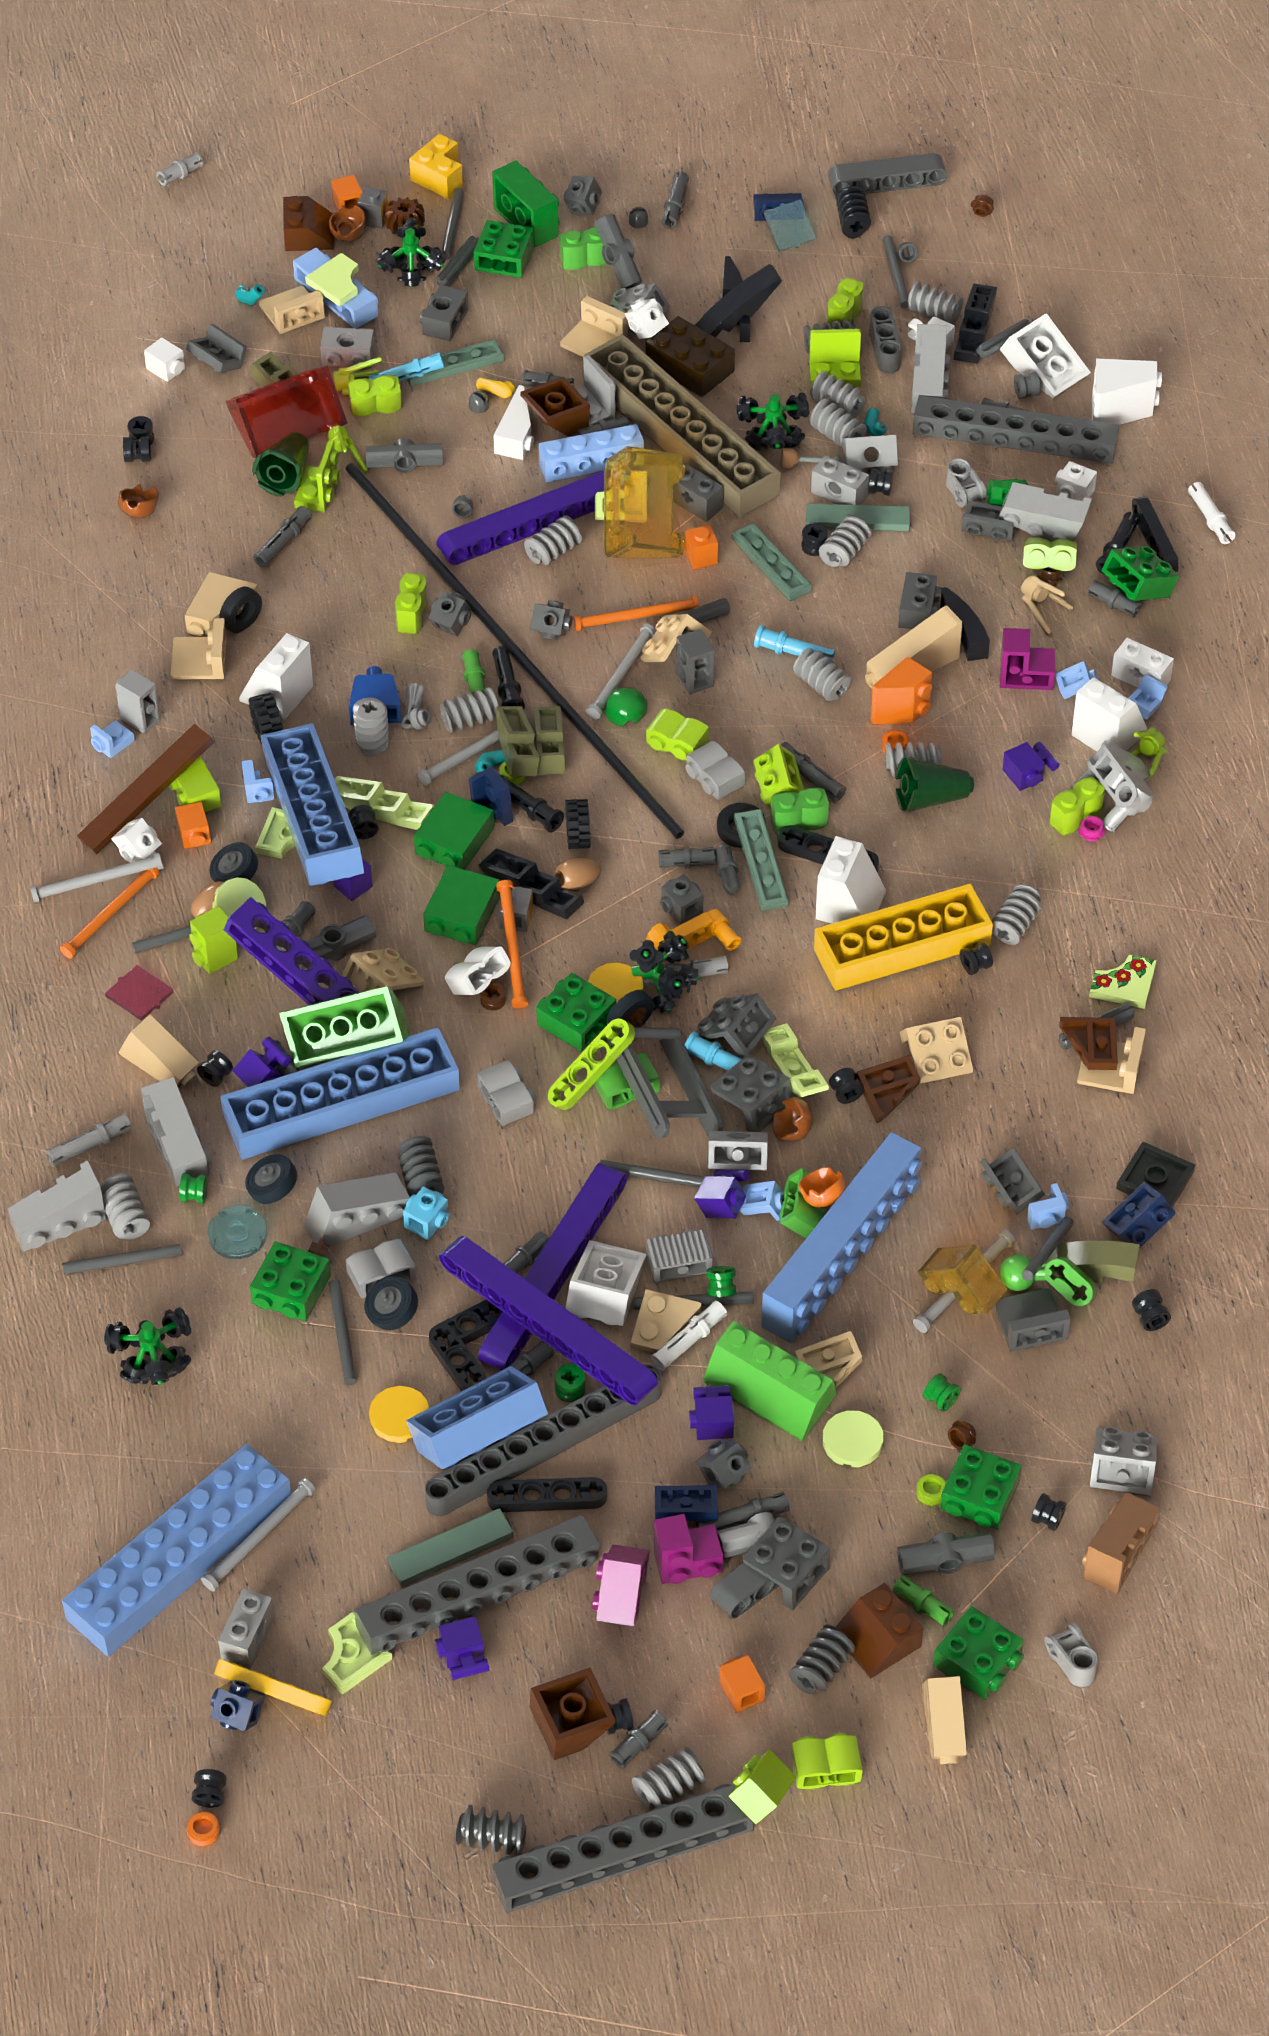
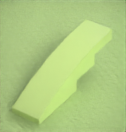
[334,776,434,830]

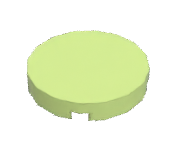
[213,877,266,929]
[823,1410,883,1467]

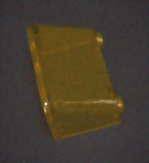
[604,446,685,558]

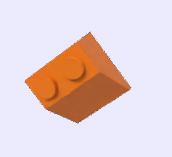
[871,656,932,725]

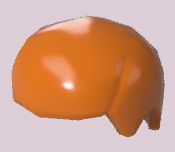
[798,1167,846,1207]

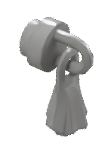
[401,683,431,730]

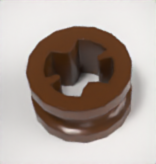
[480,982,506,1011]

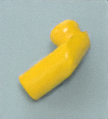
[476,378,515,398]

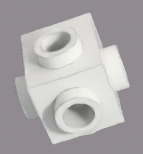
[625,298,669,339]
[1055,461,1097,501]
[111,818,162,863]

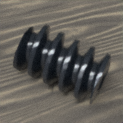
[835,186,871,239]

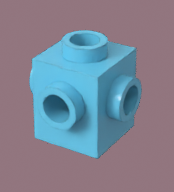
[403,1186,450,1241]

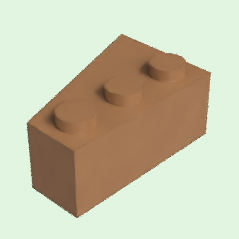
[1082,1492,1160,1594]

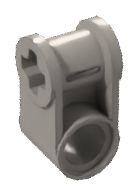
[946,458,986,508]
[1044,1623,1098,1687]

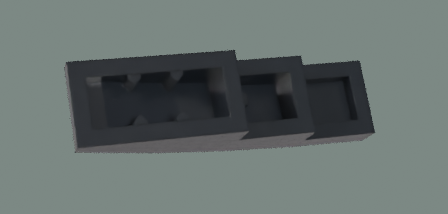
[723,256,750,342]
[695,264,782,338]
[953,283,997,364]
[478,848,584,919]

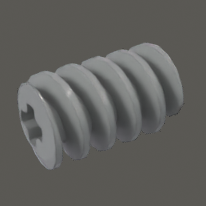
[908,280,963,324]
[810,370,866,419]
[810,398,867,448]
[819,514,872,567]
[524,515,582,565]
[793,648,852,701]
[440,687,499,733]
[353,698,390,756]
[885,741,941,777]
[991,884,1041,945]
[100,1173,150,1240]
[632,1746,705,1808]

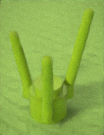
[334,357,382,396]
[325,425,368,472]
[1130,727,1167,776]

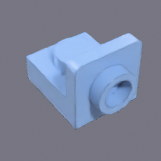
[1055,661,1099,699]
[90,720,135,758]
[241,760,274,803]
[740,1181,785,1221]

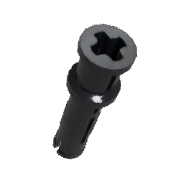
[1096,512,1139,575]
[492,646,525,710]
[500,775,564,833]

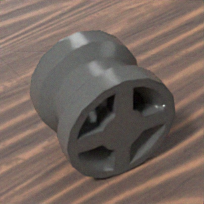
[1014,371,1041,399]

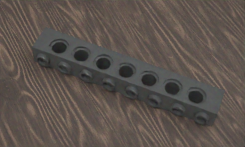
[912,395,1119,464]
[355,1515,599,1655]
[492,1784,753,1913]

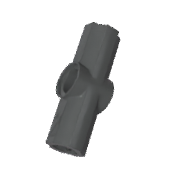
[594,214,643,289]
[366,438,443,473]
[297,915,376,970]
[897,1532,995,1575]

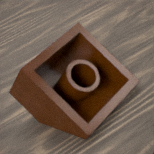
[283,196,334,251]
[520,376,590,436]
[836,1582,923,1679]
[529,1668,616,1760]

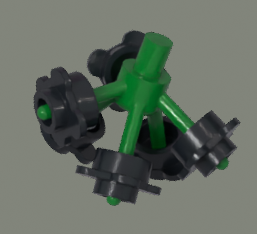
[376,218,446,287]
[736,392,810,450]
[630,931,700,1013]
[104,1307,192,1385]

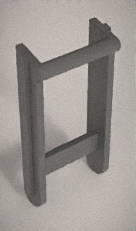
[607,1027,723,1138]

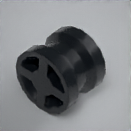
[127,416,154,448]
[869,468,893,496]
[801,523,828,556]
[348,805,379,840]
[959,941,993,975]
[197,1050,233,1087]
[829,1068,864,1104]
[1031,1493,1067,1531]
[606,1698,634,1735]
[192,1769,227,1808]

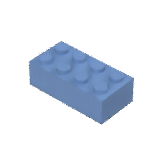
[406,1366,548,1469]

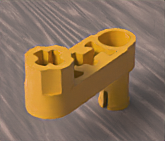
[646,909,742,951]

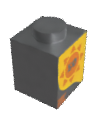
[358,187,389,229]
[499,887,533,932]

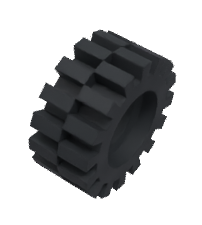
[249,692,283,744]
[565,799,591,849]

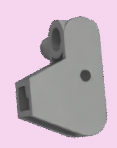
[1074,741,1153,832]

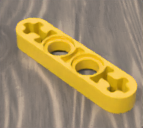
[214,1658,332,1716]

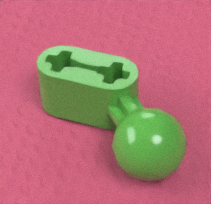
[999,1254,1098,1306]

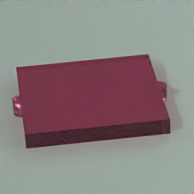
[105,965,174,1021]

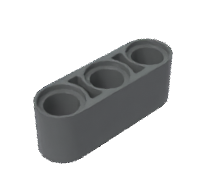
[870,306,901,373]
[710,1563,779,1619]

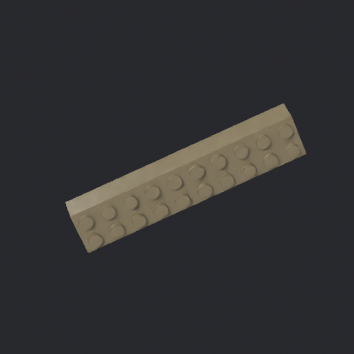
[583,334,780,517]

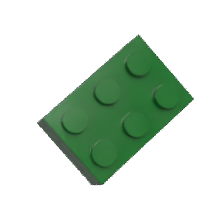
[492,160,560,248]

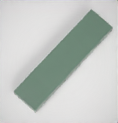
[402,339,504,387]
[806,504,909,531]
[732,523,812,601]
[734,809,788,911]
[387,1508,514,1587]

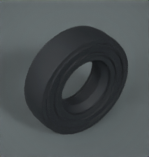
[219,586,262,633]
[717,803,766,848]

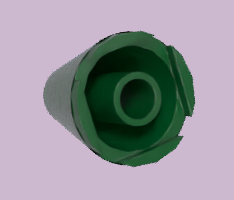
[252,432,309,496]
[896,757,974,812]

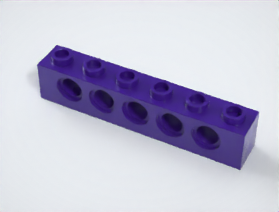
[224,897,360,1005]

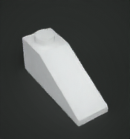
[494,385,534,460]

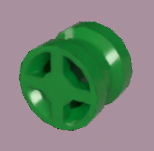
[179,1173,208,1204]
[706,1266,736,1297]
[555,1364,585,1403]
[923,1373,961,1412]

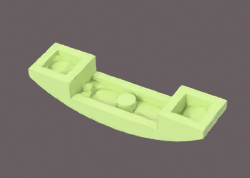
[762,1023,829,1097]

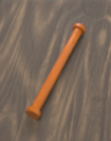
[573,595,699,631]
[60,867,160,959]
[496,880,529,1009]

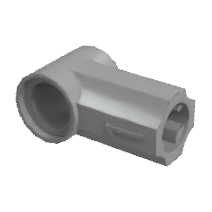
[717,1512,775,1559]

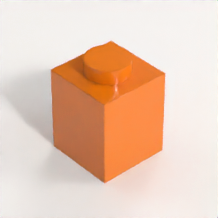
[331,175,362,210]
[685,525,718,570]
[175,801,211,849]
[719,1655,765,1713]

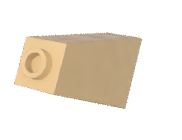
[865,606,962,689]

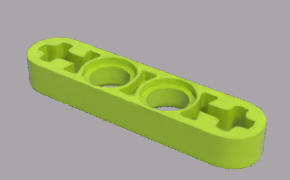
[548,1018,635,1110]

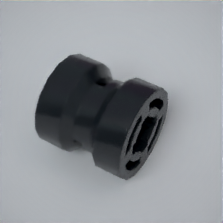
[123,436,151,462]
[1132,1289,1171,1331]

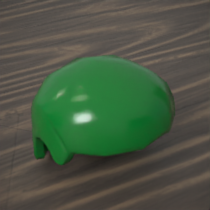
[605,687,648,727]

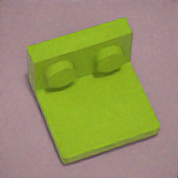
[809,329,861,387]
[294,440,340,512]

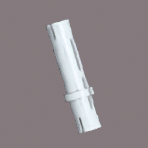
[1188,482,1235,544]
[651,1301,727,1371]

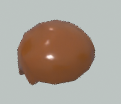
[329,205,366,242]
[118,484,159,519]
[773,1097,813,1141]

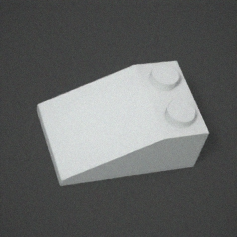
[1000,313,1091,399]
[565,1240,647,1326]

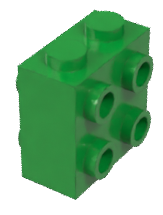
[474,220,534,278]
[1101,546,1180,601]
[536,972,616,1052]
[250,1241,331,1321]
[940,1444,1022,1530]
[933,1606,1024,1700]

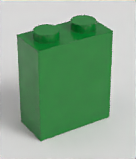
[414,791,494,870]
[423,865,500,945]

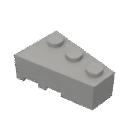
[911,324,950,413]
[997,482,1092,542]
[141,1077,211,1187]
[8,1160,106,1252]
[304,1172,410,1246]

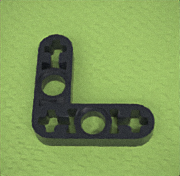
[429,1300,503,1391]

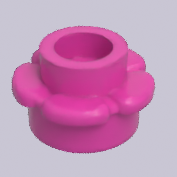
[1078,816,1106,841]

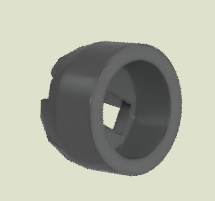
[629,206,648,228]
[897,242,918,263]
[469,391,489,413]
[452,495,473,518]

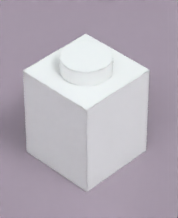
[144,337,185,382]

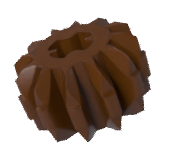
[384,197,425,234]

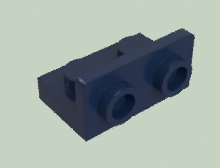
[753,193,803,221]
[469,766,513,826]
[1102,1182,1175,1248]
[655,1485,718,1521]

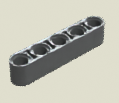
[828,153,947,195]

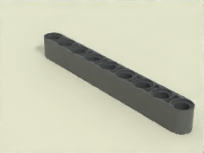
[425,1364,661,1516]

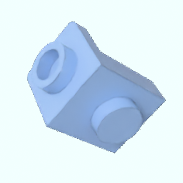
[1128,674,1168,720]
[1027,1183,1069,1230]

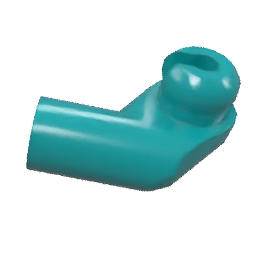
[235,284,265,306]
[863,408,887,436]
[475,750,505,773]

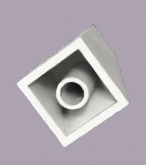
[1092,358,1162,425]
[239,633,313,721]
[1072,677,1147,751]
[816,836,886,924]

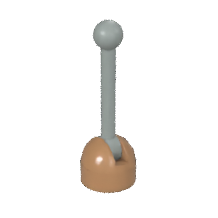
[781,448,842,468]

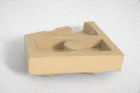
[630,1289,702,1353]
[795,1331,862,1388]

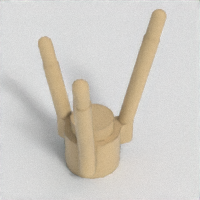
[1021,575,1073,635]

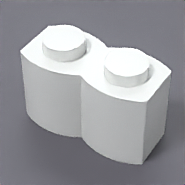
[444,946,511,995]

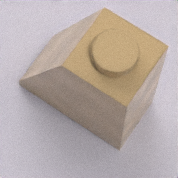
[185,572,259,637]
[118,1014,199,1087]
[922,1676,967,1765]

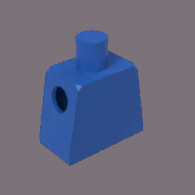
[349,666,401,725]

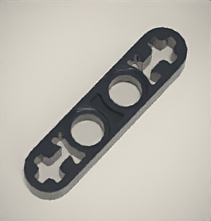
[1132,496,1178,572]
[777,826,879,873]
[487,1477,608,1512]

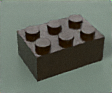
[645,316,735,397]

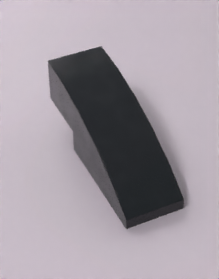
[940,587,990,661]

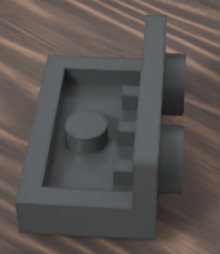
[186,324,247,373]
[962,501,1016,541]
[980,1148,1045,1215]

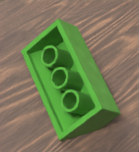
[279,985,411,1068]
[703,1320,837,1442]

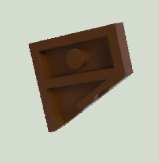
[1059,1017,1118,1070]
[856,1055,921,1123]

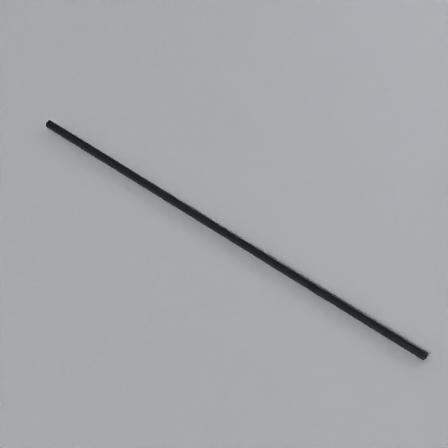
[345,463,684,839]

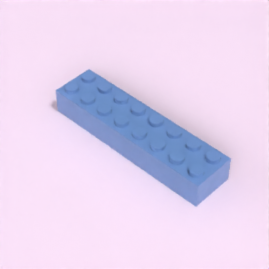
[260,723,364,886]
[220,1027,460,1160]
[762,1132,922,1344]
[62,1443,291,1657]

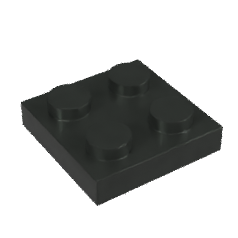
[1116,1141,1195,1207]

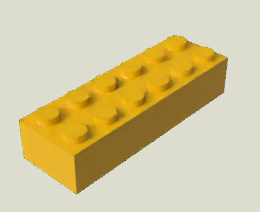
[814,883,993,991]

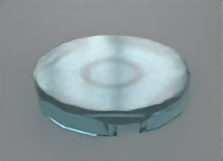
[207,1206,267,1259]

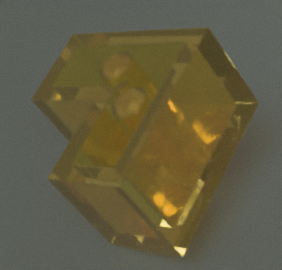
[918,1244,1008,1315]

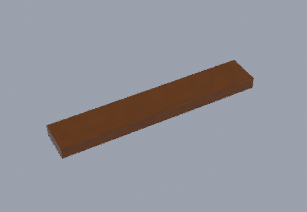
[77,724,214,854]

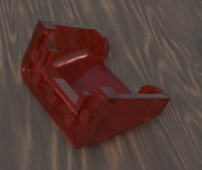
[225,366,348,458]

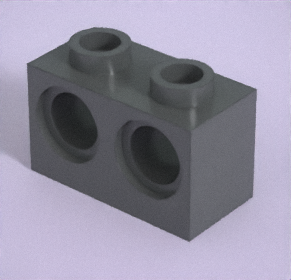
[676,629,714,695]

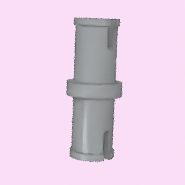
[156,153,203,186]

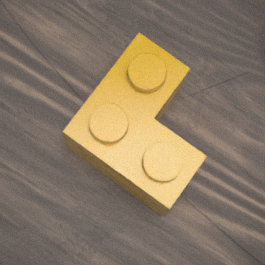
[409,133,463,199]

